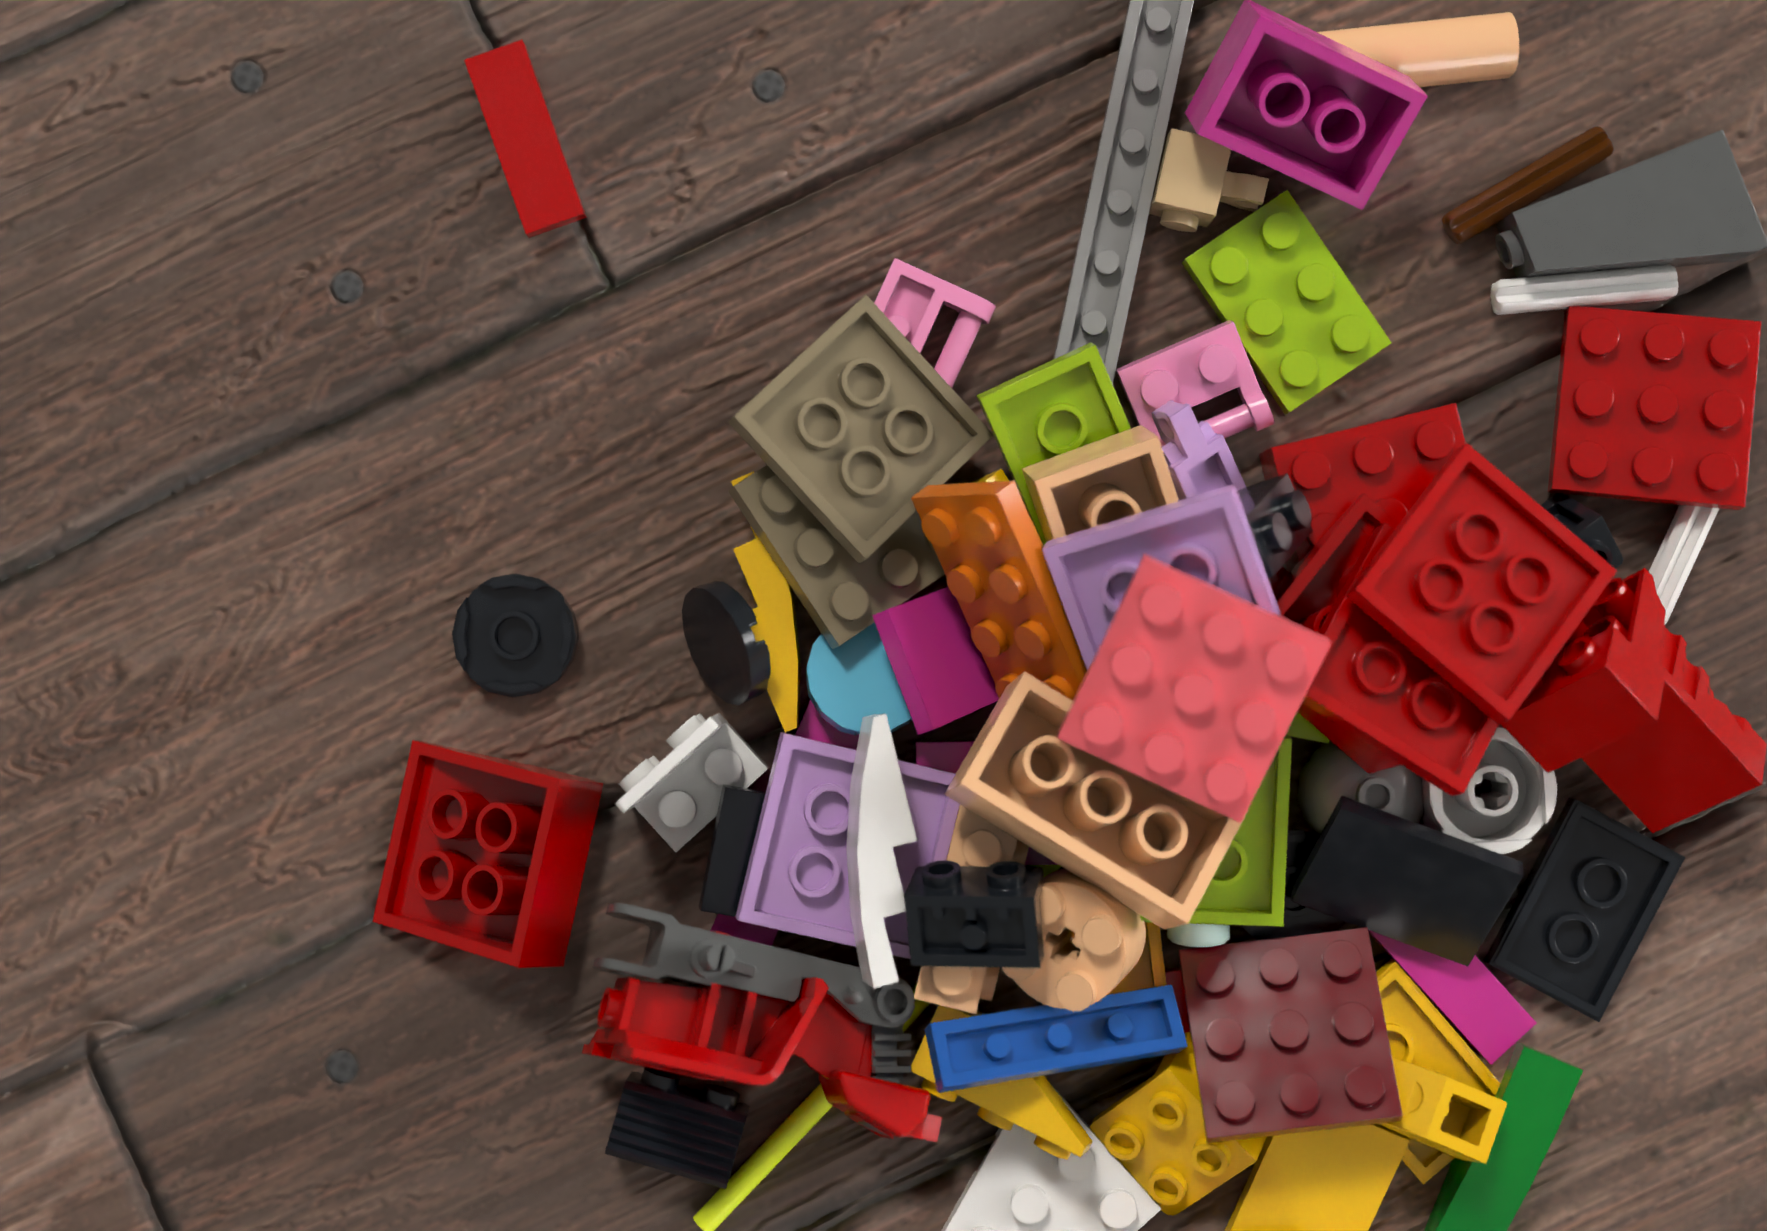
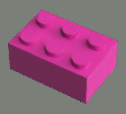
[1185,0,1428,210]

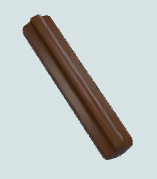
[1441,126,1614,244]

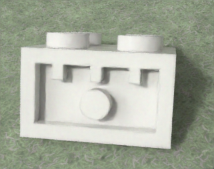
[615,713,769,852]

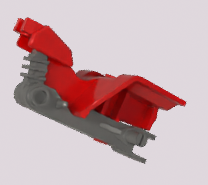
[582,903,942,1142]

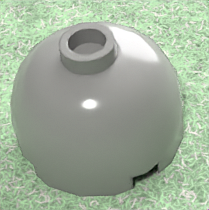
[1297,740,1424,836]

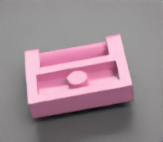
[874,258,996,388]
[1116,320,1275,447]

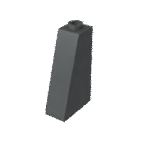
[1495,129,1767,278]

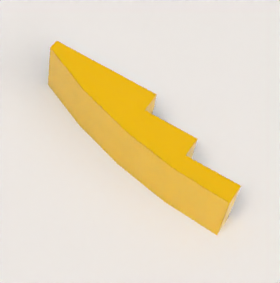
[731,471,801,733]

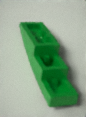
[1424,1042,1583,1231]

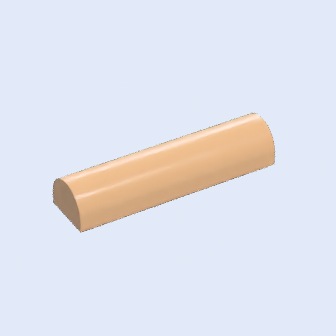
[1317,12,1519,87]

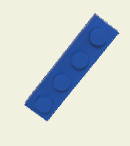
[925,985,1188,1093]

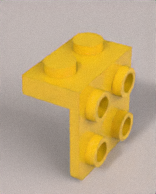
[1089,1032,1267,1215]

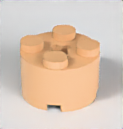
[1001,868,1146,1011]

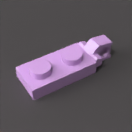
[1151,400,1246,501]

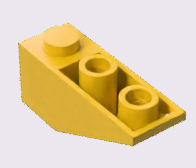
[911,1005,1093,1160]
[1378,1057,1508,1164]

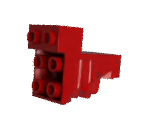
[1500,568,1767,833]

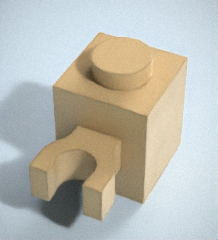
[1149,128,1269,232]

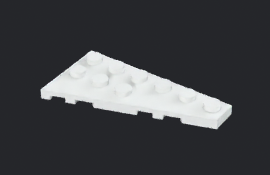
[941,1083,1161,1231]

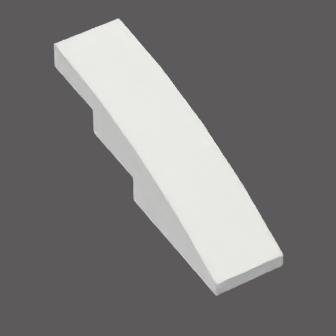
[846,714,917,988]

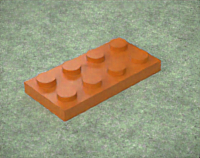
[911,481,1087,701]

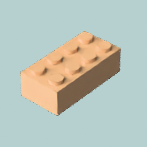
[1022,425,1179,542]
[944,672,1248,930]

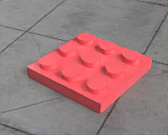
[1057,554,1331,823]

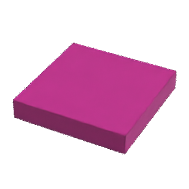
[872,587,999,735]

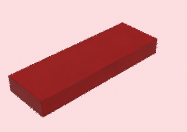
[464,39,587,238]

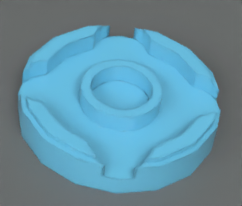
[806,622,912,736]

